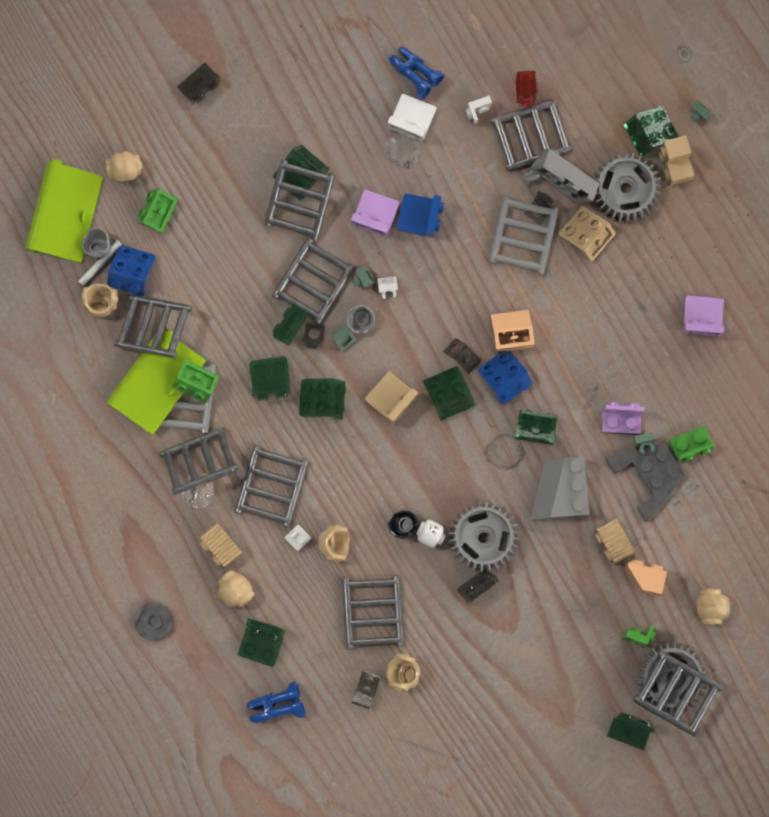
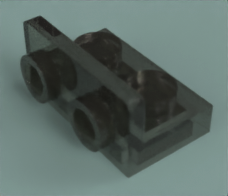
[177,63,221,105]
[457,568,499,605]

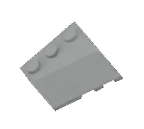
[530,148,599,202]
[530,457,589,520]

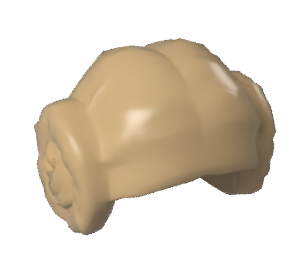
[106,151,142,182]
[81,284,118,317]
[318,525,350,562]
[217,570,255,608]
[697,588,730,626]
[386,653,420,692]

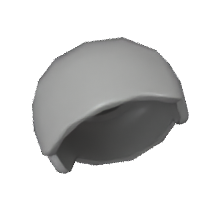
[82,227,110,259]
[346,305,375,333]

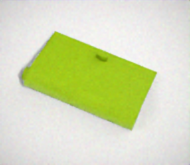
[25,159,103,263]
[106,327,207,435]

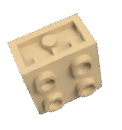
[559,206,616,262]
[365,371,418,424]

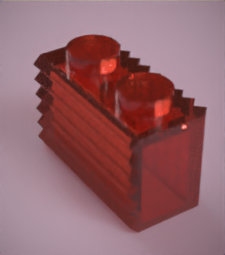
[515,71,538,106]

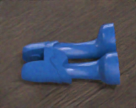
[389,46,445,101]
[247,681,305,723]

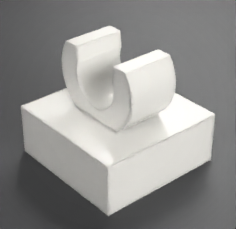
[377,276,398,299]
[284,525,312,551]

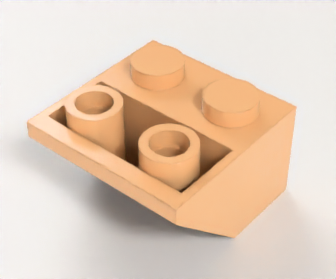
[491,310,535,353]
[624,560,667,596]

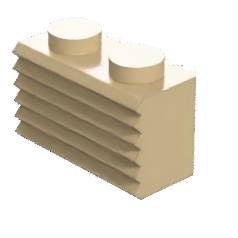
[594,519,635,564]
[199,523,243,567]

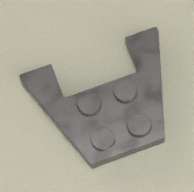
[606,443,686,522]

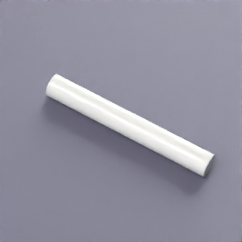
[78,240,122,286]

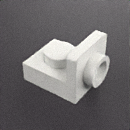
[466,96,492,124]

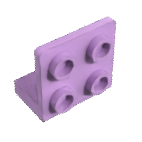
[351,190,399,237]
[683,296,724,337]
[601,402,645,435]

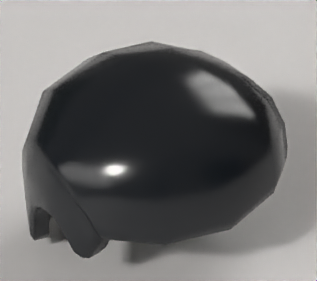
[388,510,419,540]

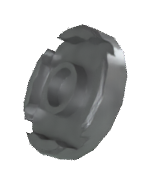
[134,602,173,641]

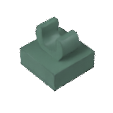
[690,101,712,122]
[351,267,376,287]
[331,325,357,351]
[634,432,655,455]

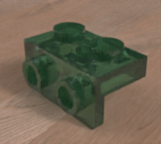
[272,304,309,346]
[515,410,557,445]

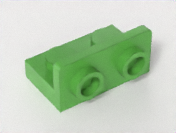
[137,189,178,233]
[172,360,219,402]
[669,426,715,463]
[621,625,656,647]

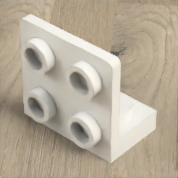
[388,94,436,142]

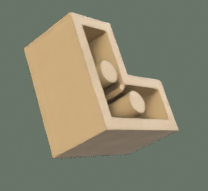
[658,135,694,186]

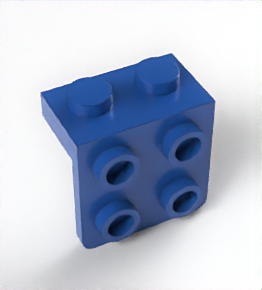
[397,194,444,238]
[107,245,155,296]
[478,351,533,405]

